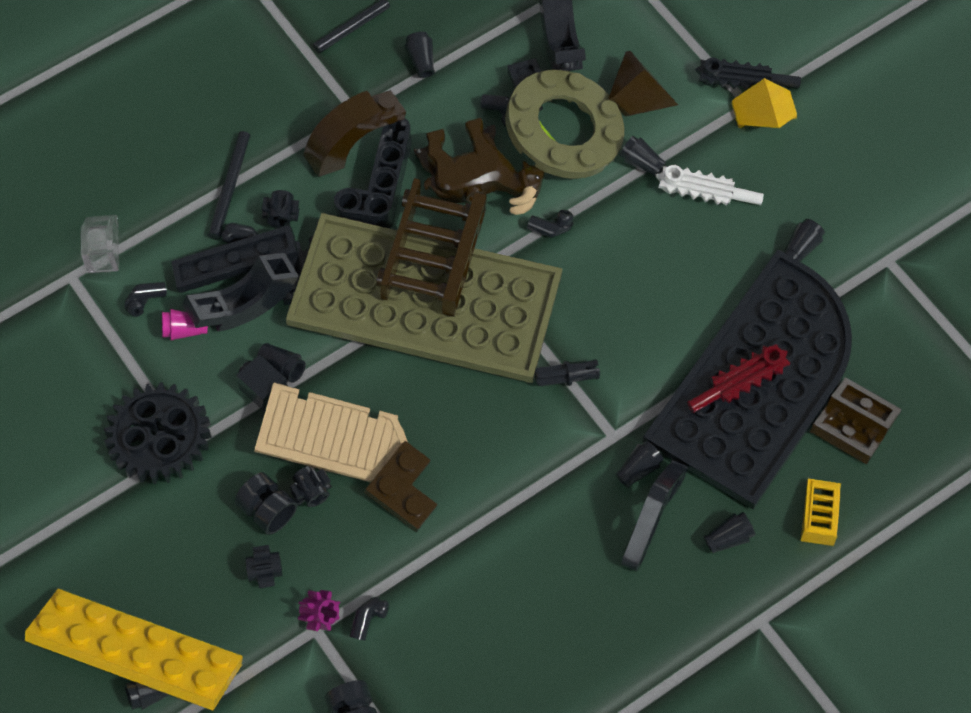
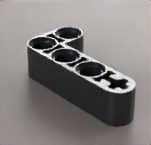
[334,118,412,228]

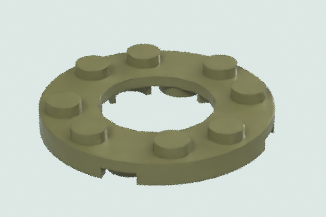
[505,70,624,179]

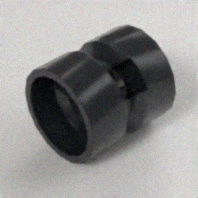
[234,472,298,535]
[324,680,377,713]

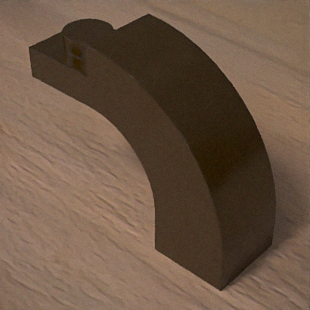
[303,90,406,177]

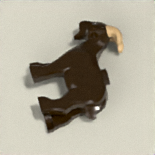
[414,118,545,215]

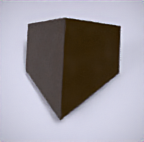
[608,51,678,117]

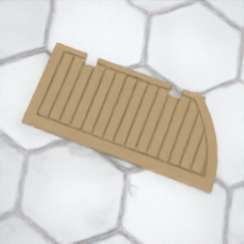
[254,383,408,482]

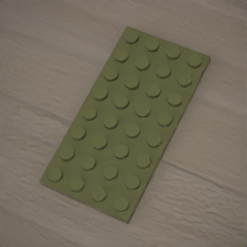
[286,213,563,383]

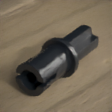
[535,359,600,387]

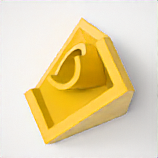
[731,78,797,128]

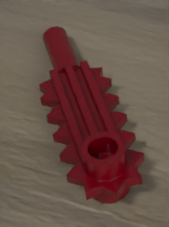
[687,344,790,413]

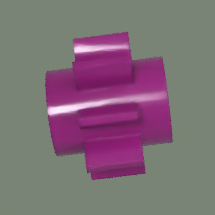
[298,590,340,632]

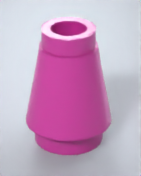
[162,309,208,341]

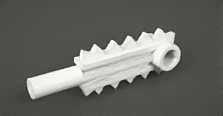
[656,165,764,206]

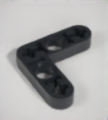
[621,460,688,572]

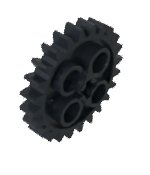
[104,382,212,484]

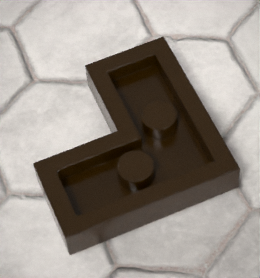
[364,441,438,533]

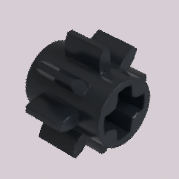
[261,190,300,228]
[290,466,332,507]
[245,545,283,589]

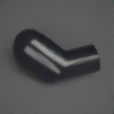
[527,210,574,238]
[125,282,167,317]

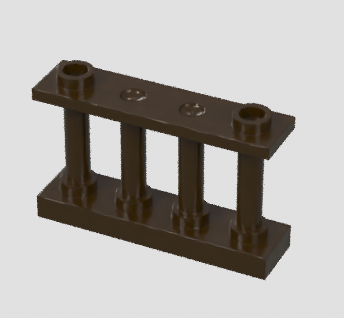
[376,178,487,317]

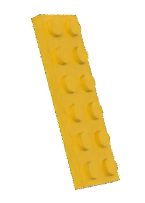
[25,589,243,710]

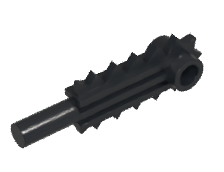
[695,57,801,91]

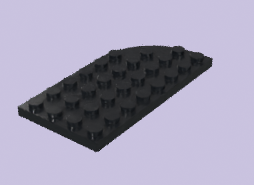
[642,249,852,510]

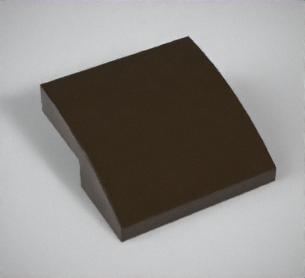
[810,377,902,464]

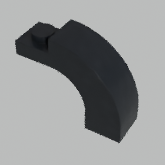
[539,0,586,71]
[182,253,299,332]

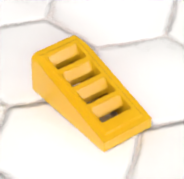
[801,478,841,546]

